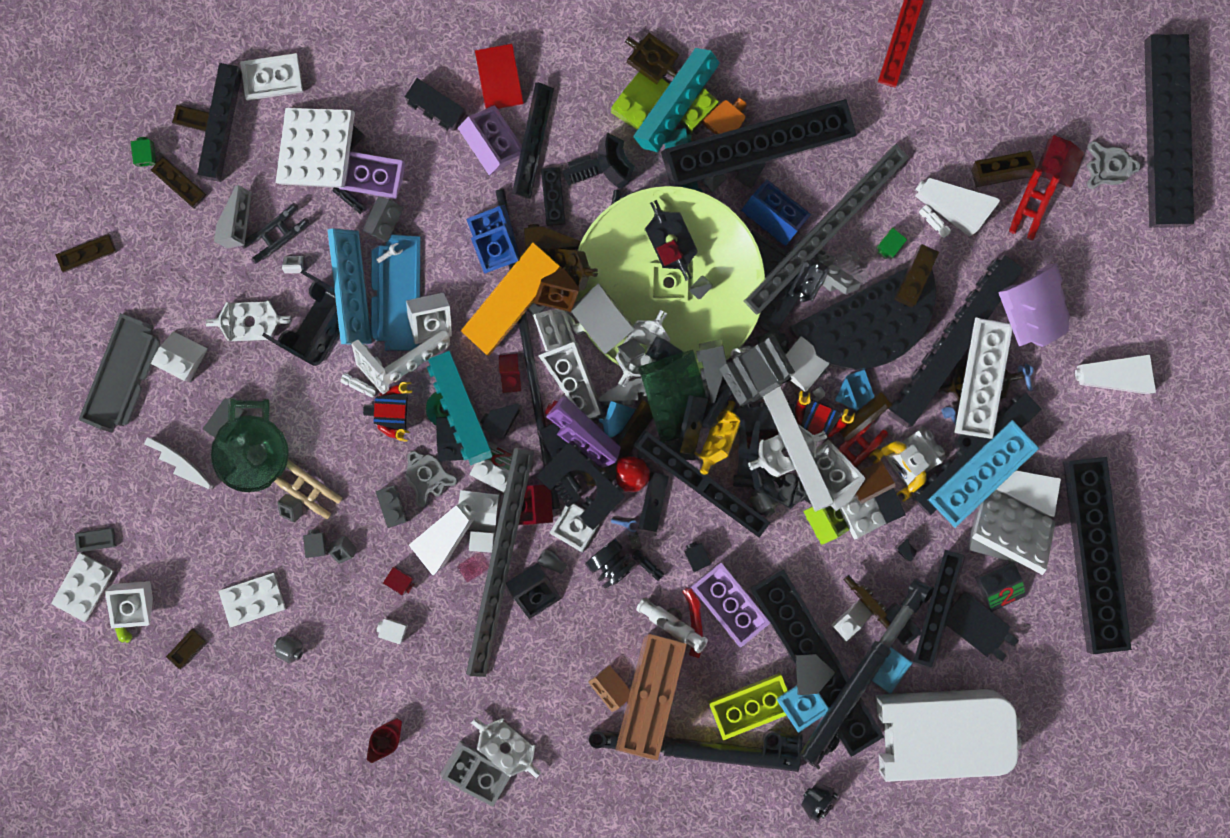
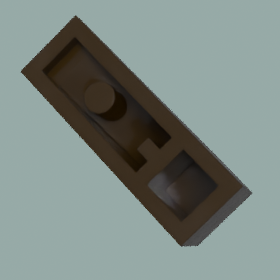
[524,224,581,252]

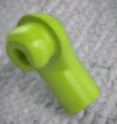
[115,627,132,643]

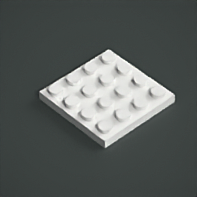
[276,108,355,188]
[972,490,1056,575]

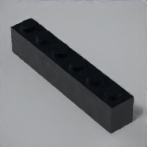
[197,63,242,182]
[913,550,965,669]

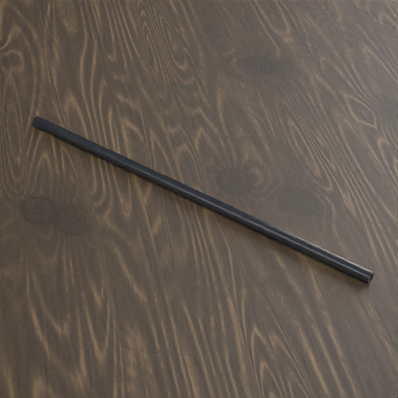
[495,189,560,510]

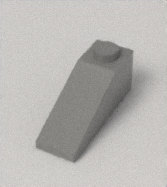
[214,185,252,249]

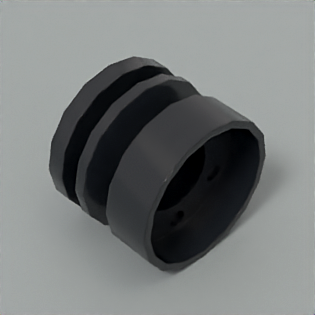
[584,538,636,589]

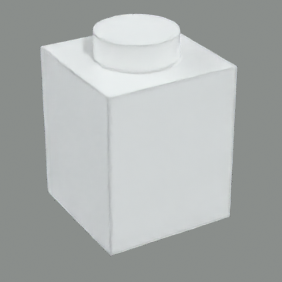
[469,531,495,553]
[377,618,408,644]

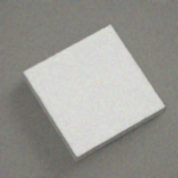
[550,500,598,552]

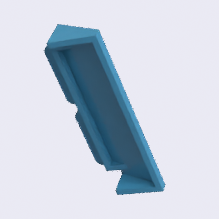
[371,235,420,351]

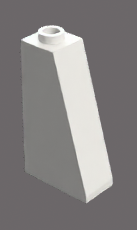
[1075,355,1156,394]
[996,471,1061,517]
[409,501,476,575]

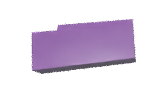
[546,395,621,469]

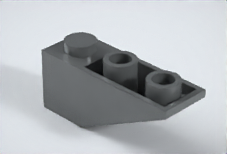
[696,339,726,403]

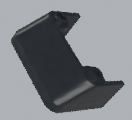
[262,270,340,366]

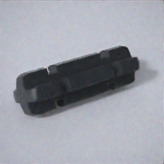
[332,187,366,214]
[632,549,664,581]

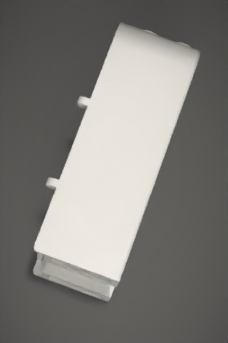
[875,689,1021,782]

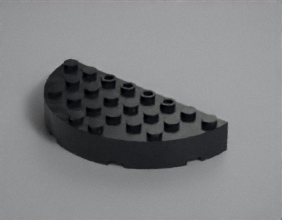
[788,268,936,370]

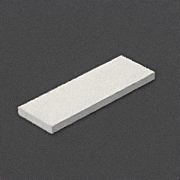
[954,318,1013,439]

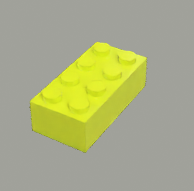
[708,673,788,740]

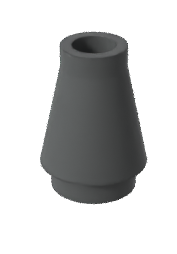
[537,549,567,574]

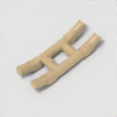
[272,459,342,519]

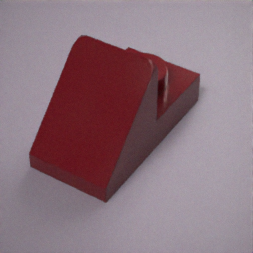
[499,353,522,393]

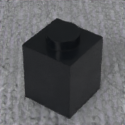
[684,541,711,572]

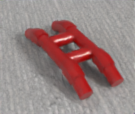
[1009,168,1061,241]
[837,420,888,468]
[682,588,703,659]

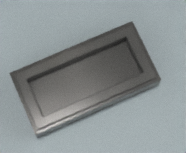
[74,528,117,552]

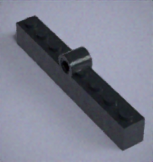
[912,393,1042,515]
[633,429,771,538]

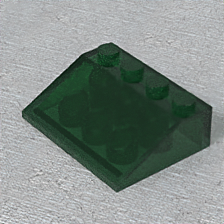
[637,349,709,443]

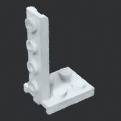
[352,330,450,394]

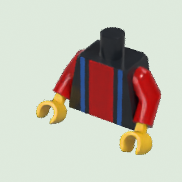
[363,382,412,442]
[795,391,855,437]

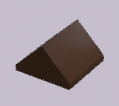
[533,268,579,312]
[854,460,896,504]

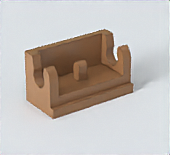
[588,665,630,712]

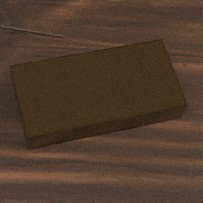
[172,105,209,132]
[166,628,207,670]

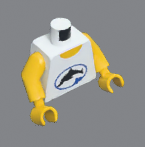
[869,441,929,502]

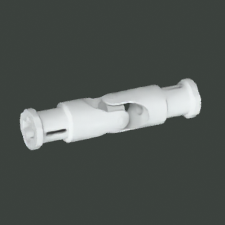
[637,597,708,653]

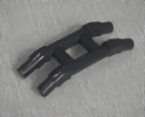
[241,203,310,264]

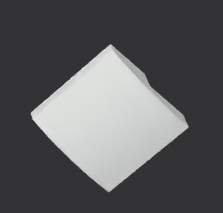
[533,309,576,351]
[786,336,829,392]

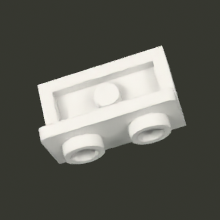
[902,426,946,472]

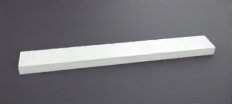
[763,387,834,512]

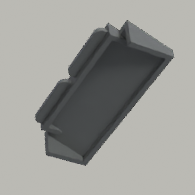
[78,313,160,433]

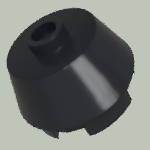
[801,783,839,823]

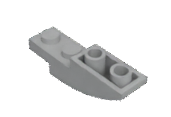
[794,244,860,295]
[599,376,676,406]

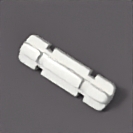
[919,205,951,238]
[340,373,377,398]

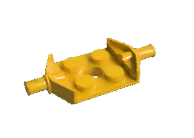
[694,400,740,475]

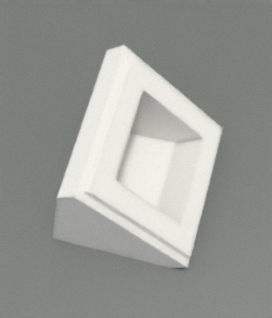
[282,256,304,273]

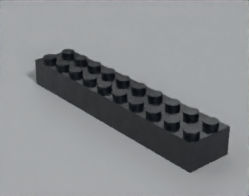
[1144,34,1194,228]
[661,99,857,187]
[888,255,1024,428]
[1063,457,1132,654]
[749,568,884,757]

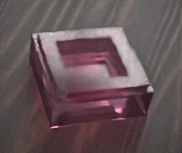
[457,556,483,583]

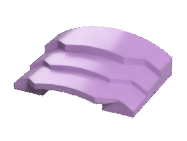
[998,263,1070,347]

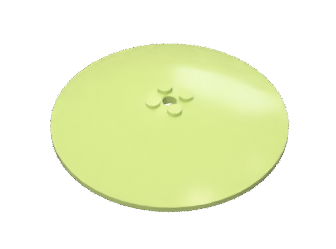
[574,186,765,380]

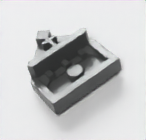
[796,654,835,695]

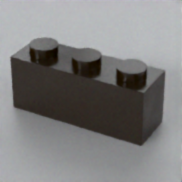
[971,150,1036,188]
[894,244,939,308]

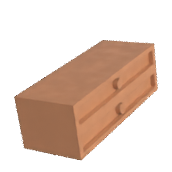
[615,634,687,761]

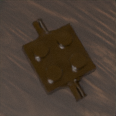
[625,33,680,85]
[843,575,891,629]

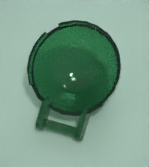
[210,398,289,493]

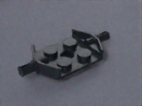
[644,200,698,281]
[742,458,811,509]

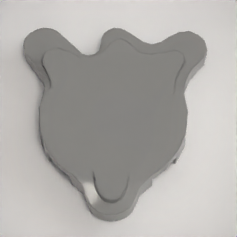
[1087,141,1140,189]
[406,451,458,507]

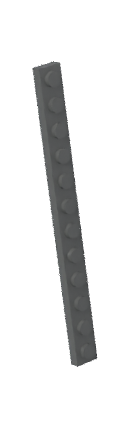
[743,144,909,315]
[466,448,534,677]

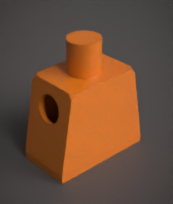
[702,98,747,135]

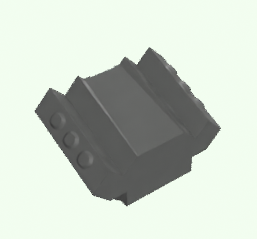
[719,336,795,406]

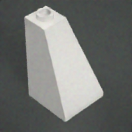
[915,178,1000,237]

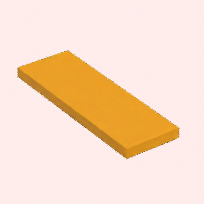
[461,243,562,356]

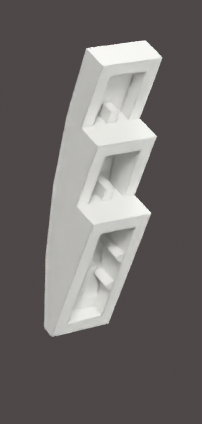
[144,437,214,489]

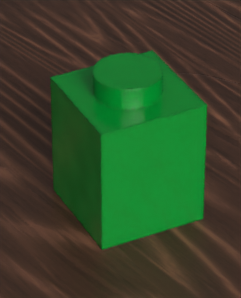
[130,137,156,167]
[876,227,907,260]

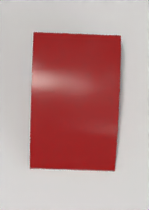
[475,44,523,109]

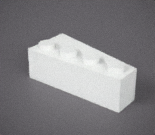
[538,342,604,419]

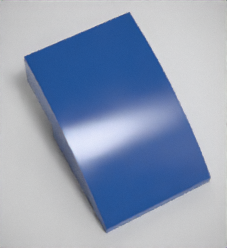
[466,205,519,274]

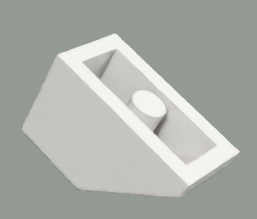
[831,600,872,641]

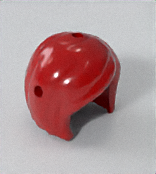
[616,457,650,492]

